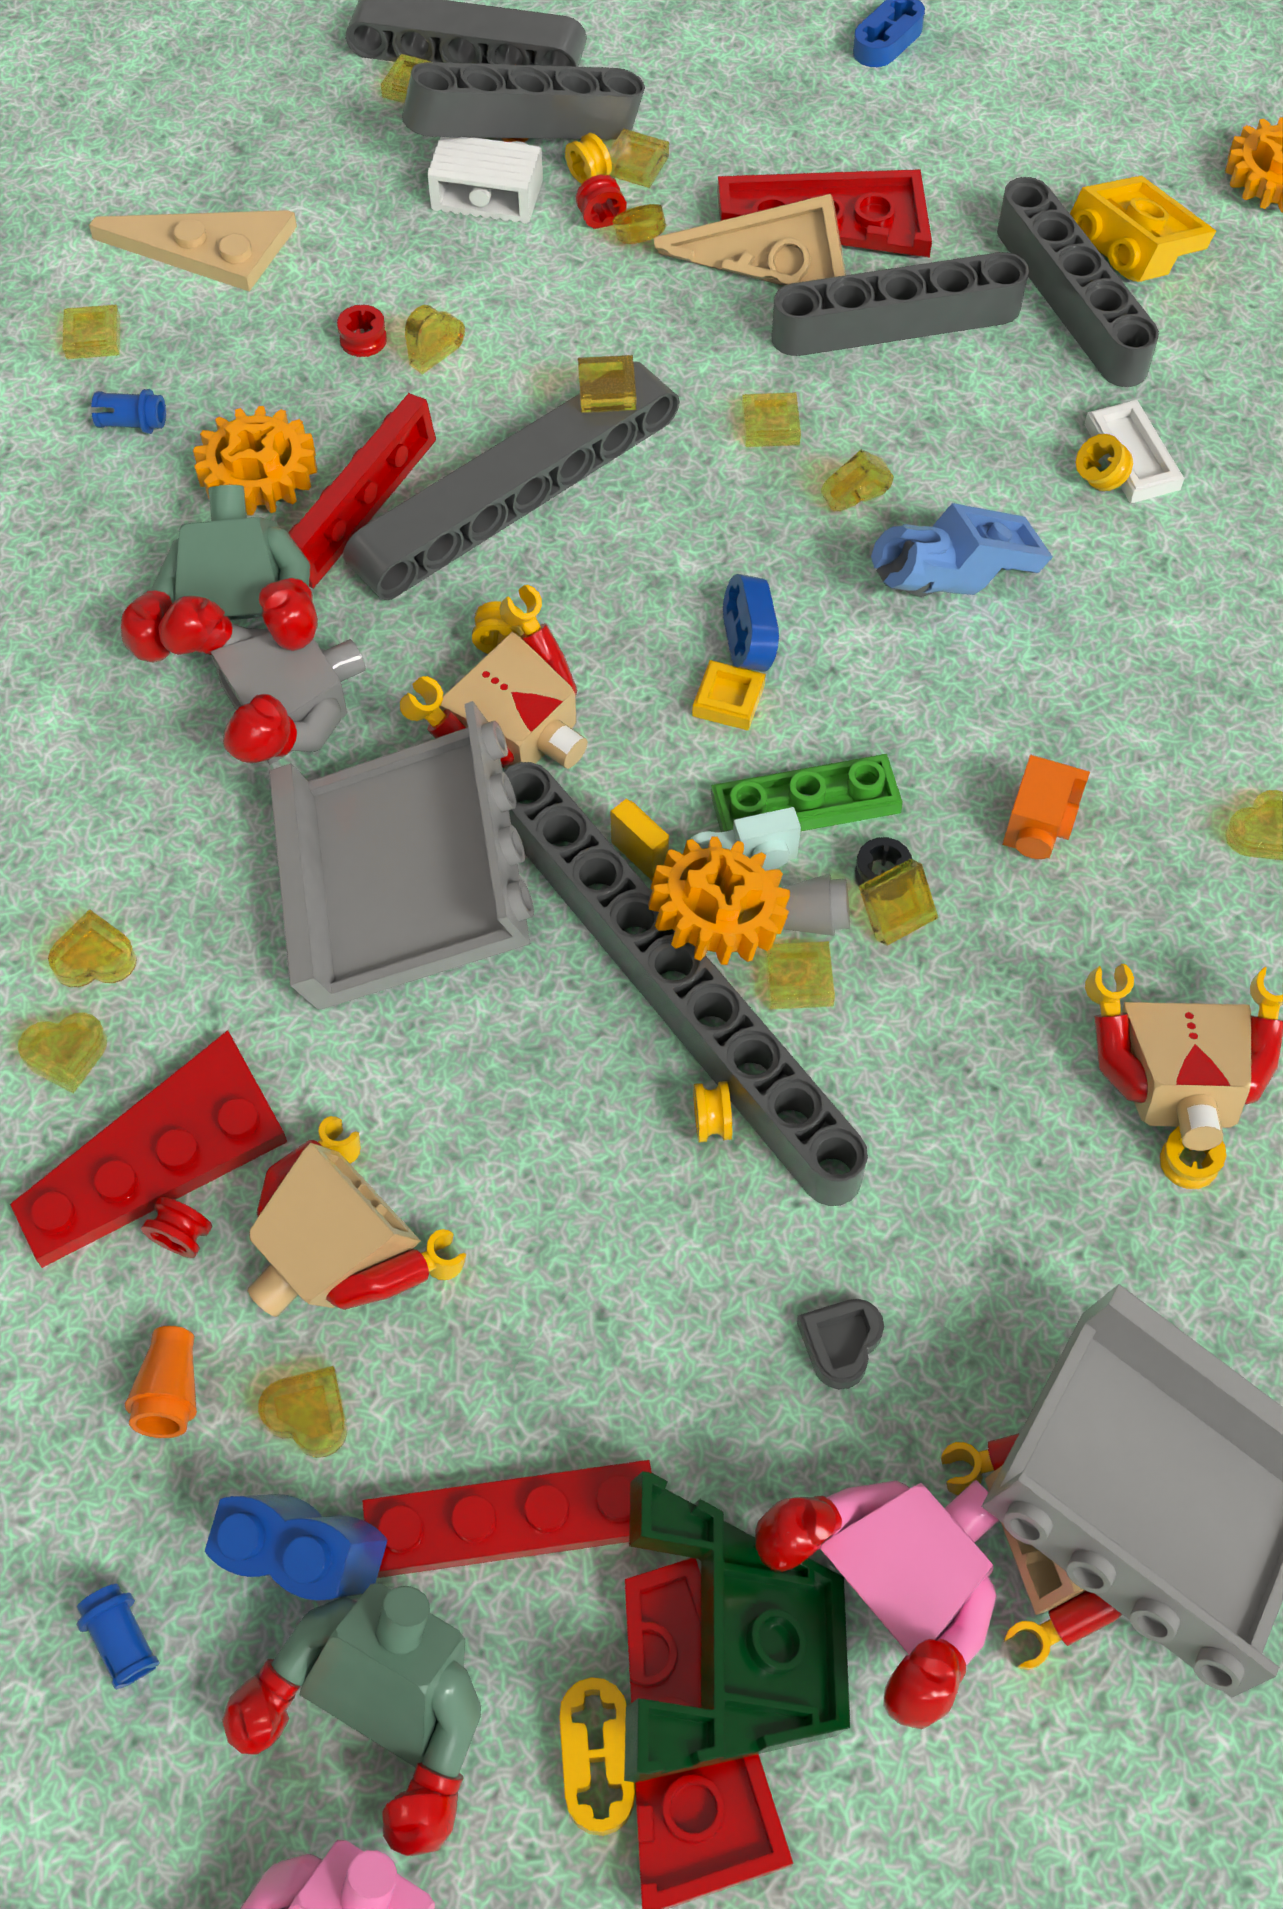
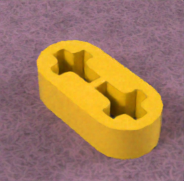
[559,1677,635,1836]

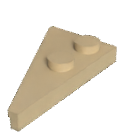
[653,194,846,286]
[89,210,297,292]

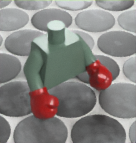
[121,485,318,663]
[222,1583,481,1856]

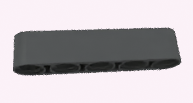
[345,0,587,67]
[402,62,645,140]
[997,177,1159,387]
[771,252,1029,356]

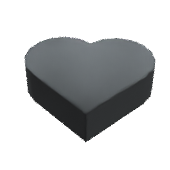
[797,1299,884,1390]

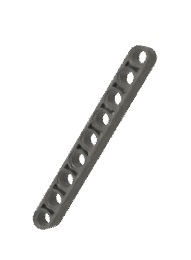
[504,762,868,1206]

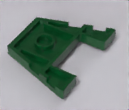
[624,1471,850,1782]

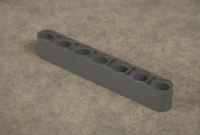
[343,362,680,600]

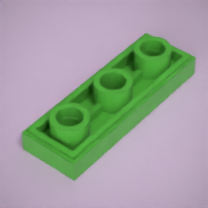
[711,754,903,832]

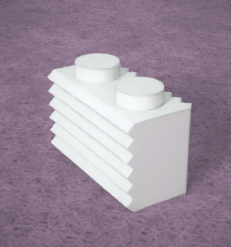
[428,137,543,224]

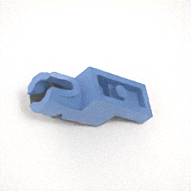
[871,503,1053,597]

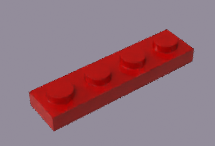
[288,393,436,589]
[362,1460,652,1578]

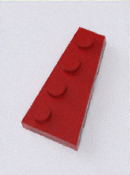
[717,169,932,258]
[10,1030,287,1268]
[625,1558,794,1909]

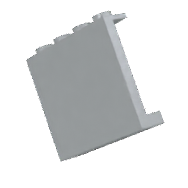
[269,701,534,1010]
[981,1284,1283,1698]

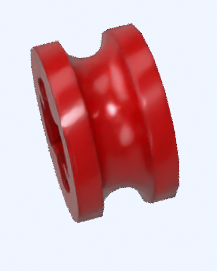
[576,174,627,229]
[337,304,387,357]
[141,1197,213,1258]

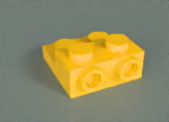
[1070,175,1216,282]

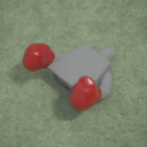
[158,596,366,765]

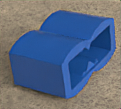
[205,1494,388,1601]

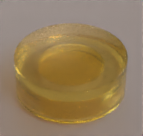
[613,204,667,244]

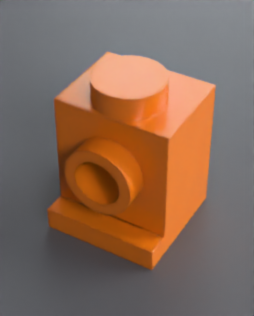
[1002,754,1090,859]

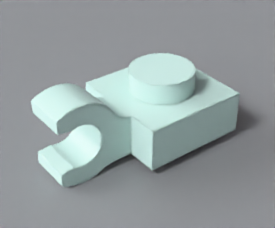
[691,807,801,871]

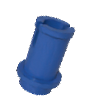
[91,389,166,434]
[76,1584,160,1690]

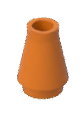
[125,1326,197,1438]

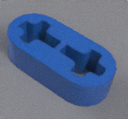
[853,0,925,67]
[723,574,779,672]

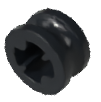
[854,837,913,899]

